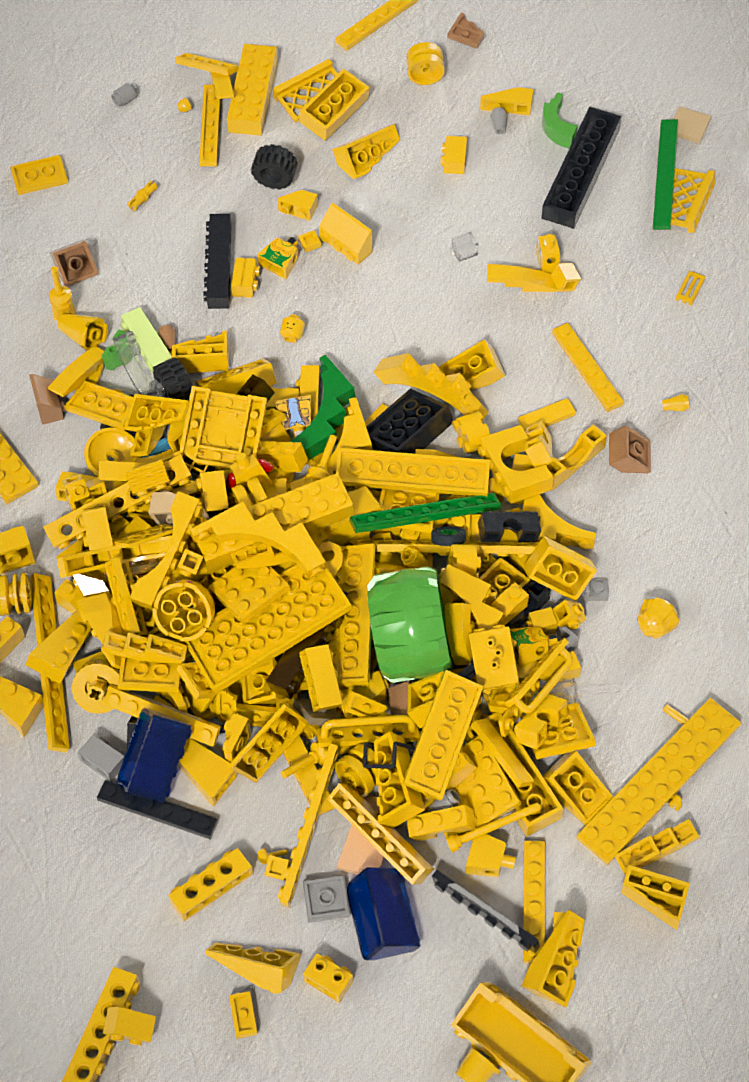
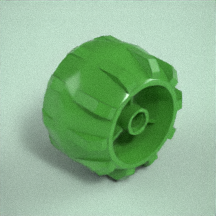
[367,566,452,683]

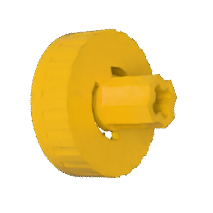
[72,659,120,714]

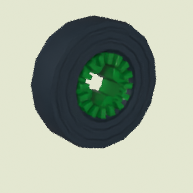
[431,526,466,546]

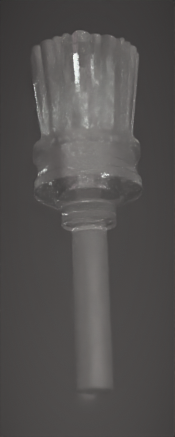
[538,678,620,703]

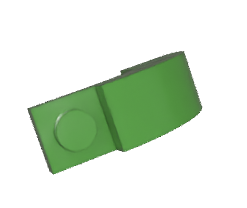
[542,92,578,148]

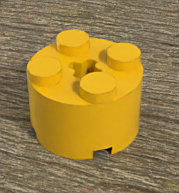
[452,411,490,454]
[448,544,481,579]

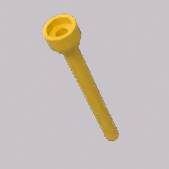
[446,803,541,853]

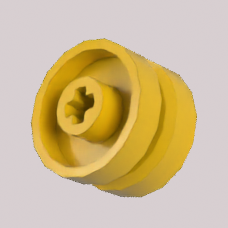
[406,42,444,85]
[231,477,268,507]
[335,744,378,797]

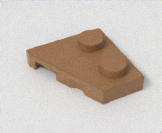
[447,13,484,49]

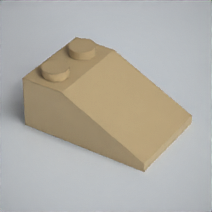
[149,491,211,525]

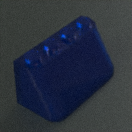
[117,708,191,803]
[347,867,421,960]

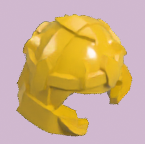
[637,597,680,639]

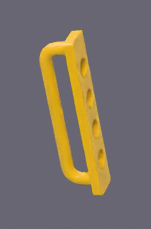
[504,638,572,713]
[316,715,420,747]

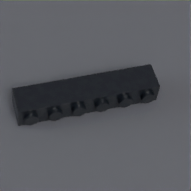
[203,213,232,309]

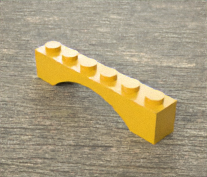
[130,491,203,610]

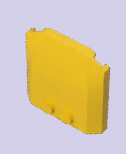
[180,386,267,469]

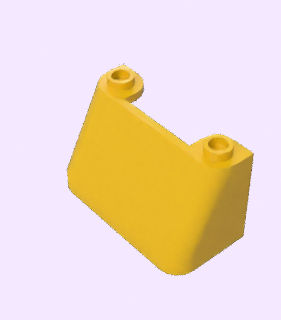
[216,678,301,727]

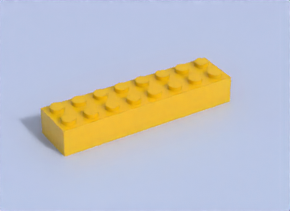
[195,473,354,572]

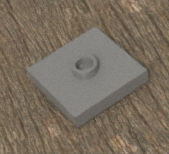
[303,875,350,923]

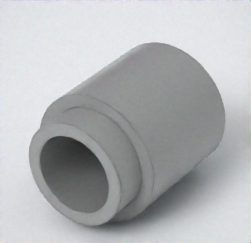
[111,83,137,106]

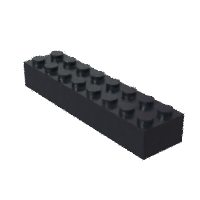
[541,107,621,229]

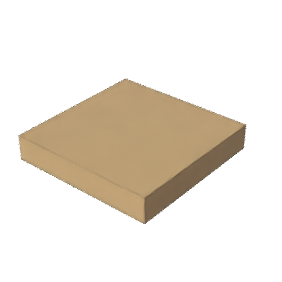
[674,106,711,144]

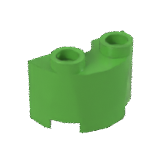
[102,329,132,370]

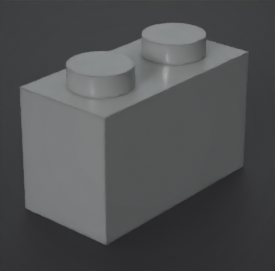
[77,735,127,782]

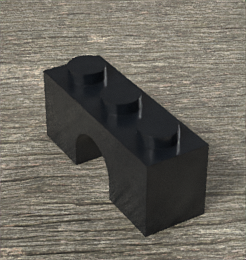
[477,511,541,542]
[505,580,551,629]

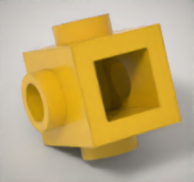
[552,599,587,630]

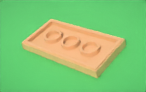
[337,795,395,881]

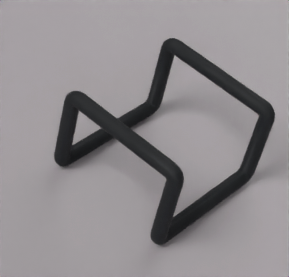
[363,742,416,768]

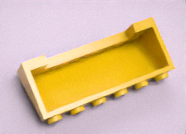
[450,982,592,1082]

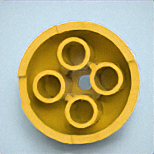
[153,579,215,641]

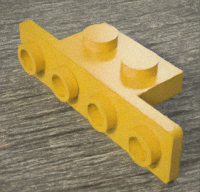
[489,679,540,737]

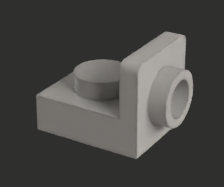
[581,580,608,601]
[558,626,579,656]

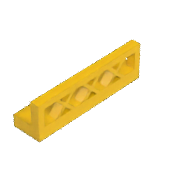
[104,557,148,636]

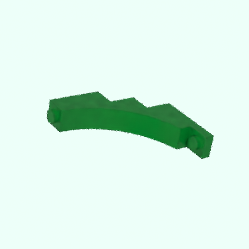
[289,355,356,461]

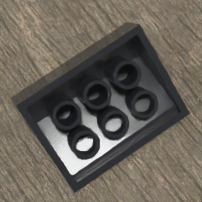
[366,388,454,454]

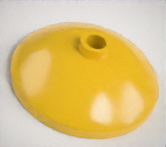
[84,428,141,477]

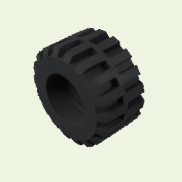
[251,144,298,190]
[153,357,193,401]

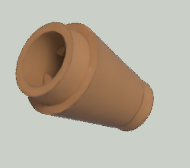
[158,325,176,353]

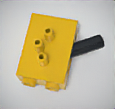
[457,625,520,692]

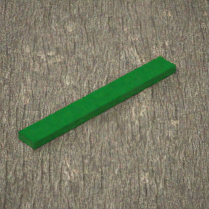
[653,119,678,230]
[349,493,501,534]

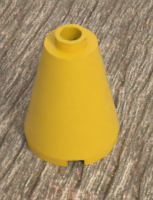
[58,314,108,351]

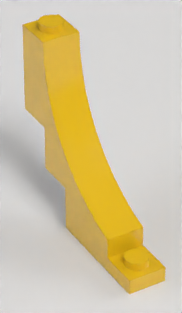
[287,397,372,492]
[190,502,326,577]
[438,564,517,698]

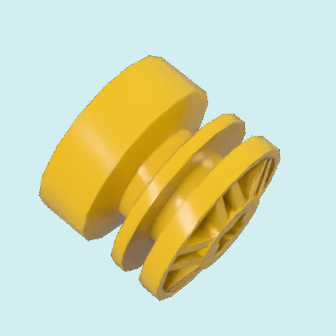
[0,573,33,616]

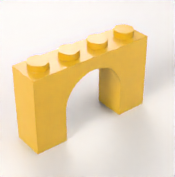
[477,425,553,503]

